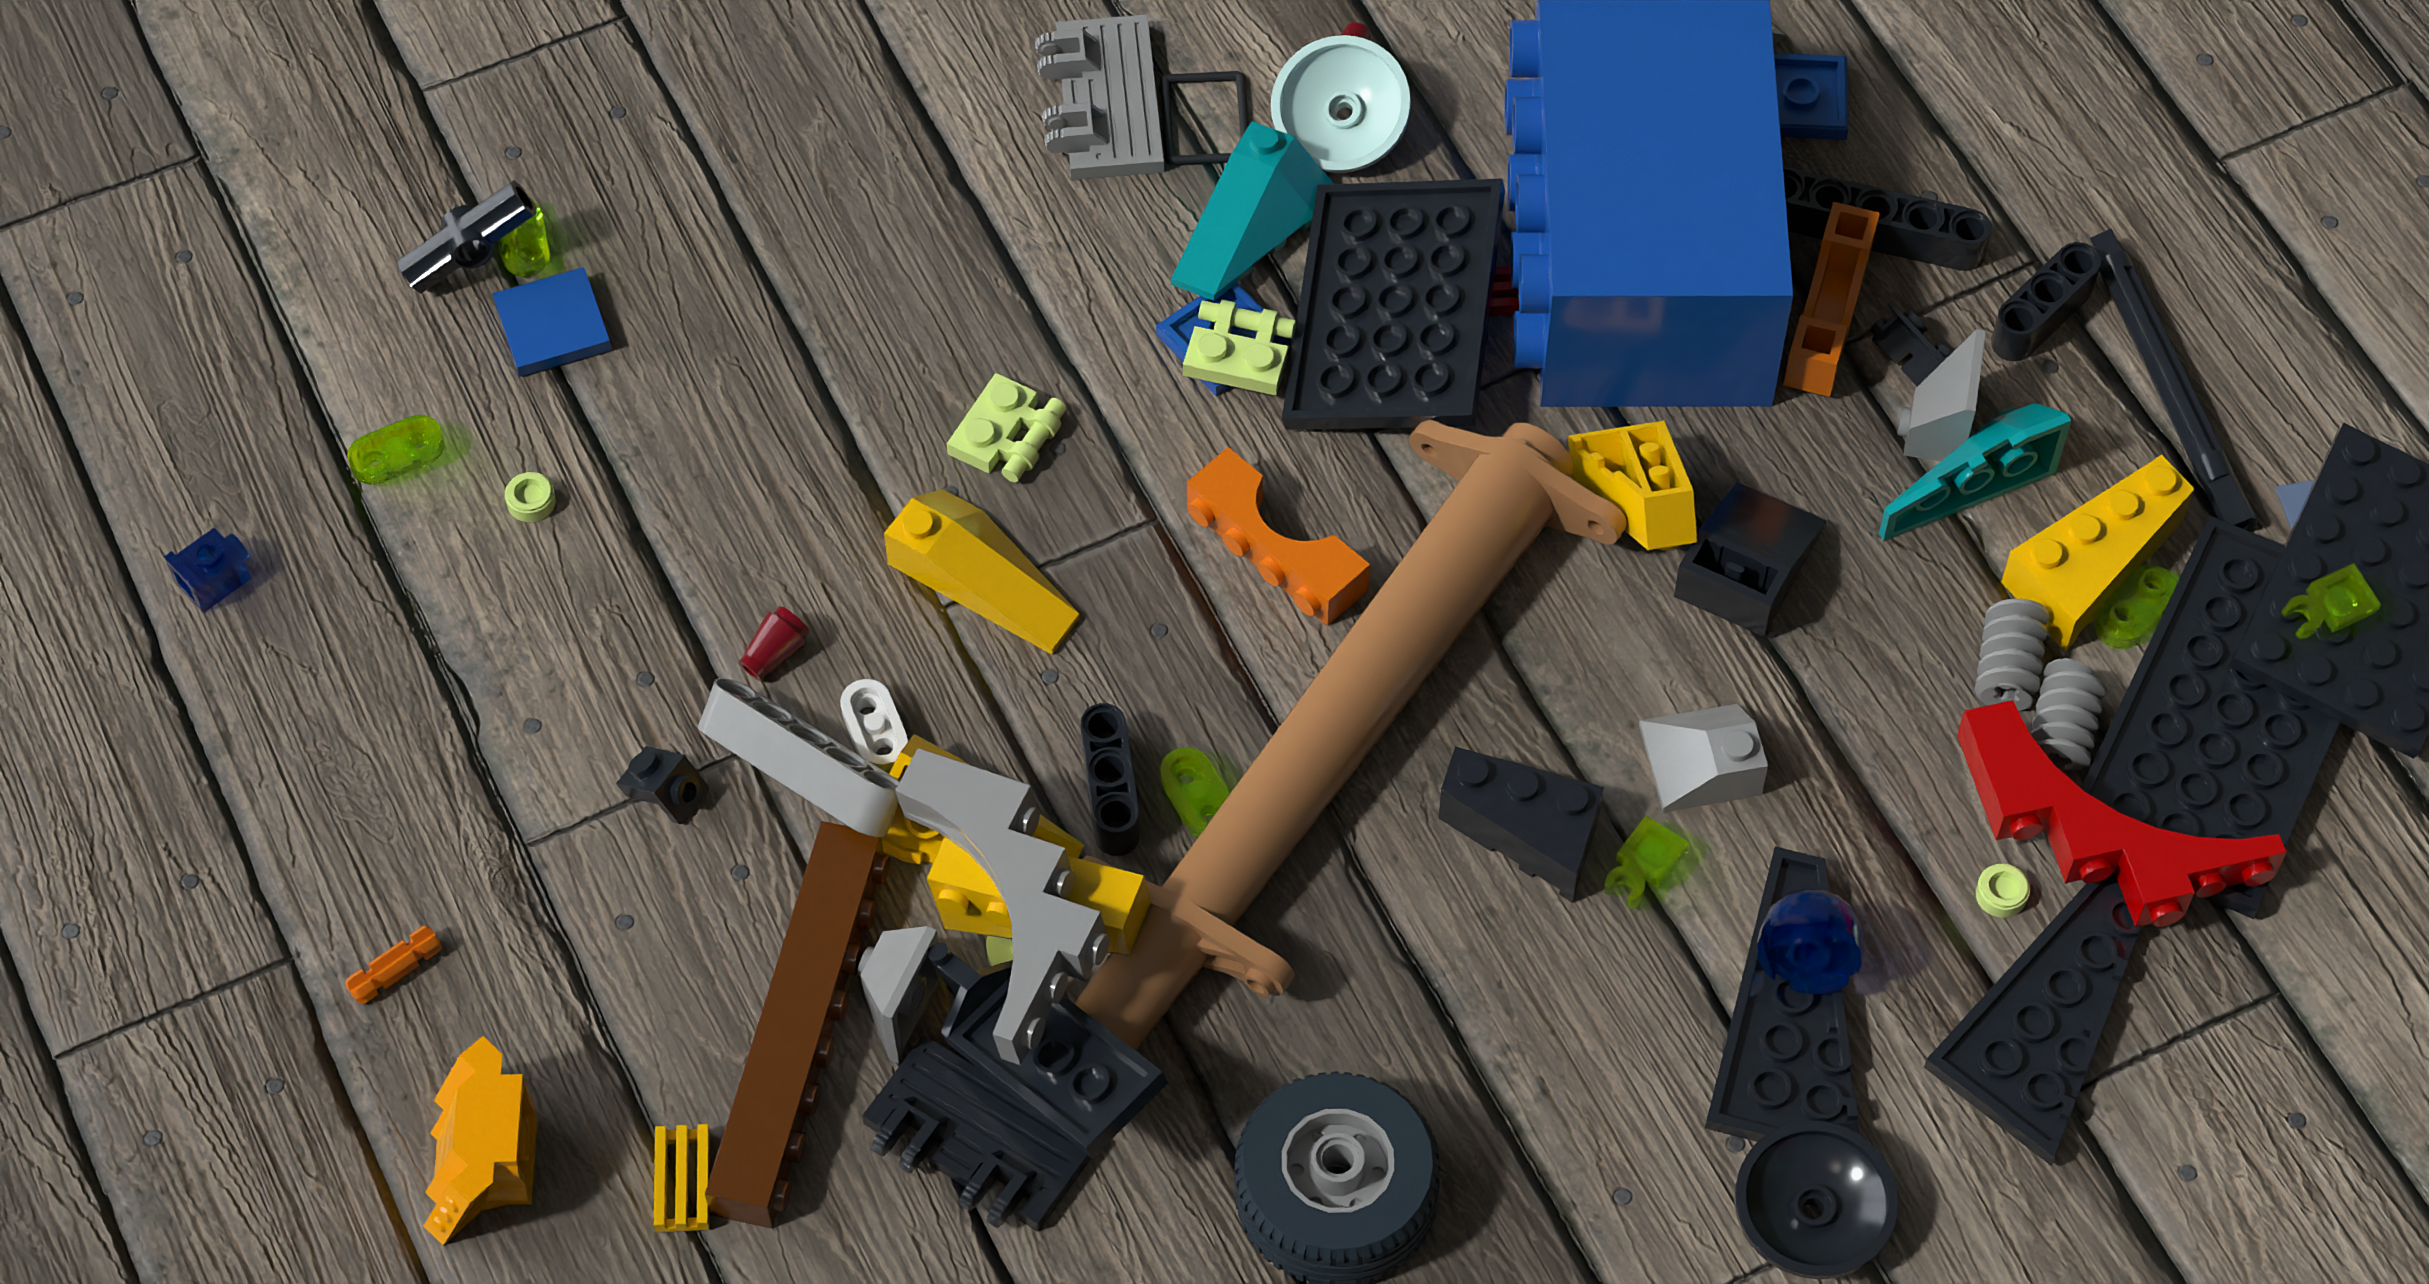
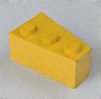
[1568,420,1697,550]

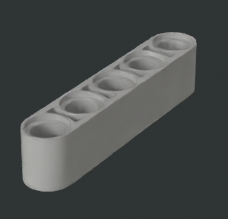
[698,678,900,837]

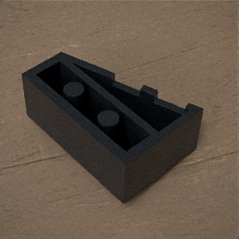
[1439,746,1604,903]

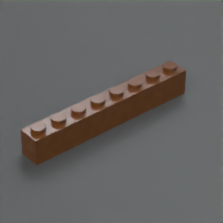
[705,821,890,1229]

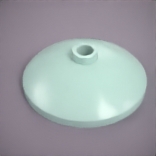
[1271,35,1411,173]

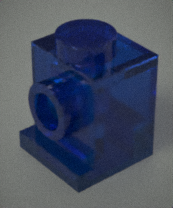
[164,528,251,613]

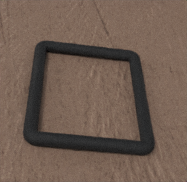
[1160,71,1249,165]

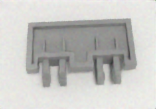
[1035,14,1164,180]

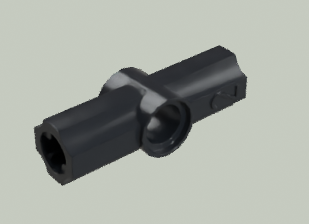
[397,180,538,294]

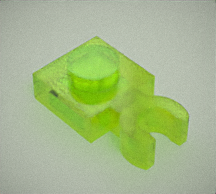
[2281,563,2381,639]
[1604,815,1689,910]

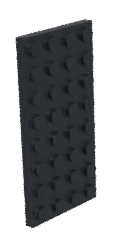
[2081,515,2340,919]

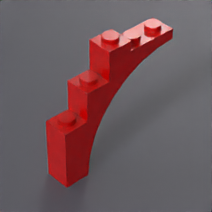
[1957,700,2287,927]

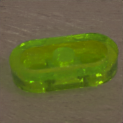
[498,197,550,279]
[347,415,445,485]
[2095,565,2177,650]
[1161,747,1230,838]

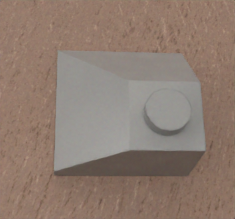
[1897,329,1986,461]
[1639,704,1768,813]
[858,926,942,1063]

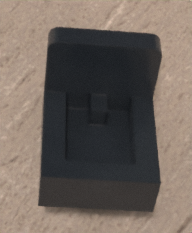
[616,746,709,824]

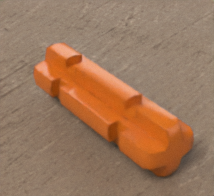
[345,925,442,1004]

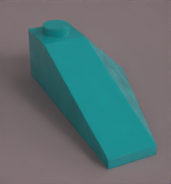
[1171,121,1334,301]
[1879,403,2071,541]

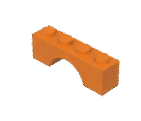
[1783,202,1880,397]
[1187,447,1370,626]

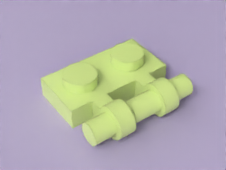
[1183,300,1296,396]
[947,373,1067,482]

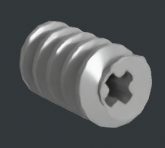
[1974,598,2050,711]
[2030,658,2106,771]

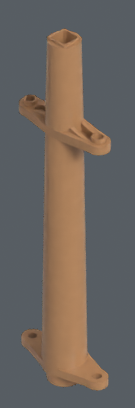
[1074,420,1628,1051]

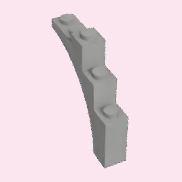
[895,748,1110,1065]

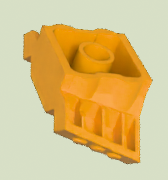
[423,1036,538,1246]

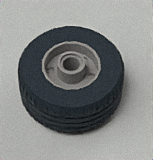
[1234,1071,1441,1284]

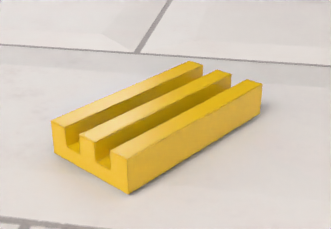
[653,1124,710,1233]

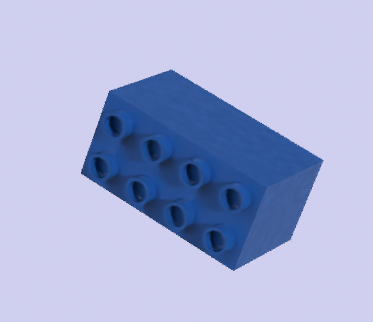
[1504,0,1793,407]

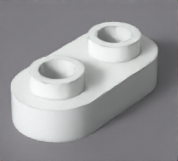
[840,679,908,773]

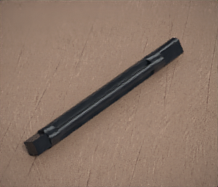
[2090,228,2258,531]

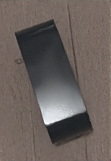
[1991,242,2101,362]
[1080,703,1140,856]

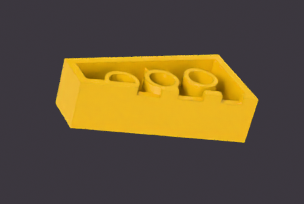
[2001,455,2194,652]
[927,837,1151,955]

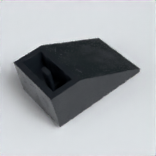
[1674,482,1826,637]

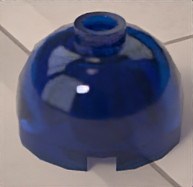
[1757,889,1864,994]

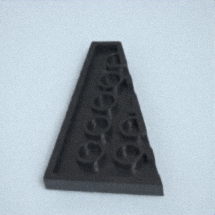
[1705,846,1859,1142]
[1924,873,2142,1166]

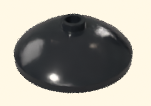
[1734,1121,1899,1279]

